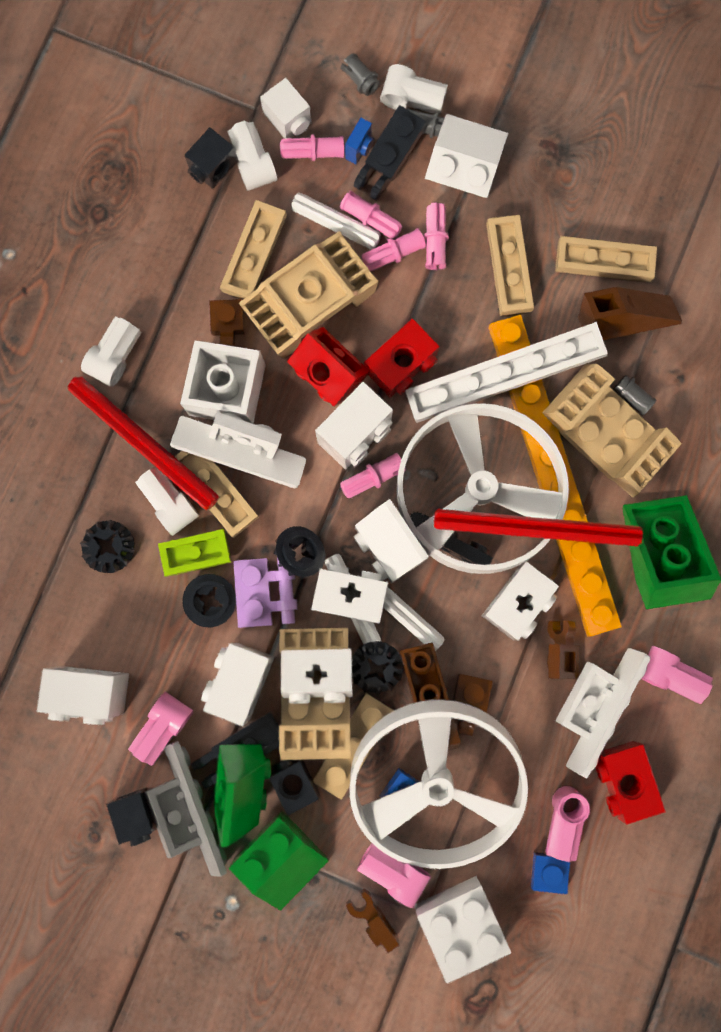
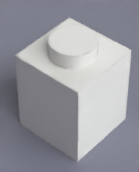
[261,78,311,139]

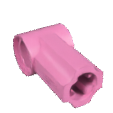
[641,646,713,704]
[128,691,193,766]
[545,786,590,862]
[357,843,431,908]

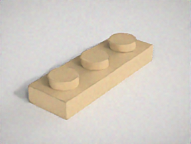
[220,200,287,299]
[486,215,534,316]
[555,236,657,282]
[175,451,259,538]
[312,693,395,800]

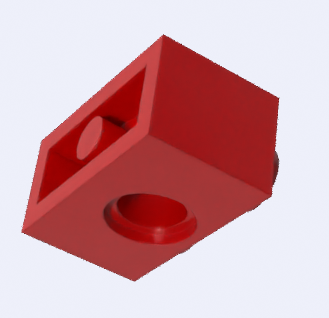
[364,318,440,398]
[287,327,370,407]
[595,741,666,825]

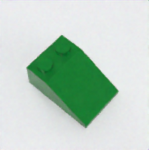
[622,495,721,610]

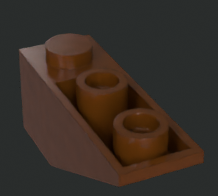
[578,287,682,340]
[400,642,461,750]

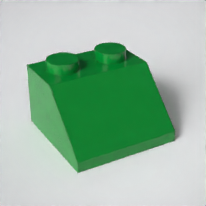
[213,745,271,847]
[228,810,329,911]

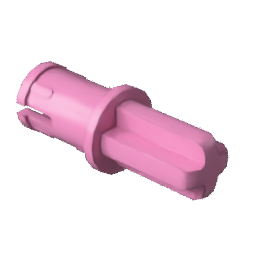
[280,134,344,161]
[340,191,402,239]
[423,203,449,270]
[361,228,426,271]
[340,453,406,498]

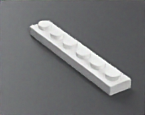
[405,322,608,423]

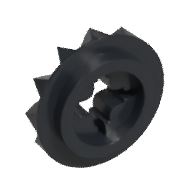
[80,520,135,573]
[273,526,325,579]
[182,574,236,628]
[352,641,404,695]

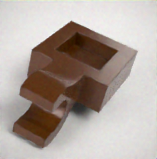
[209,299,244,347]
[547,621,580,679]
[453,674,493,736]
[346,888,399,953]

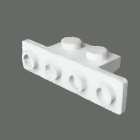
[170,412,306,488]
[556,648,651,778]

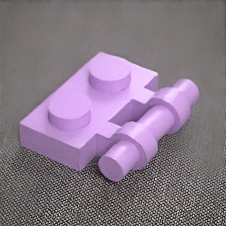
[234,558,298,628]

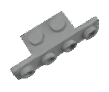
[144,741,227,877]

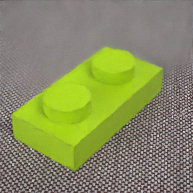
[158,529,232,577]

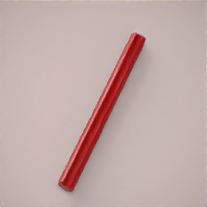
[67,376,219,510]
[434,509,643,546]

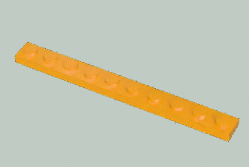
[488,315,622,637]

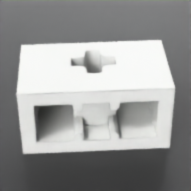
[482,561,559,641]
[312,564,388,623]
[281,649,352,704]

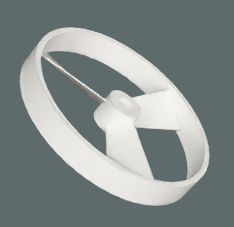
[396,404,569,574]
[350,700,528,869]

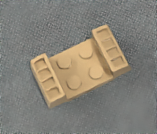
[239,231,378,359]
[542,364,682,497]
[279,628,351,760]

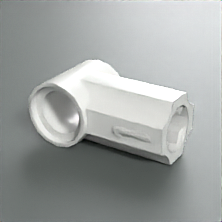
[380,64,448,115]
[228,121,278,191]
[81,316,141,387]
[135,467,200,536]

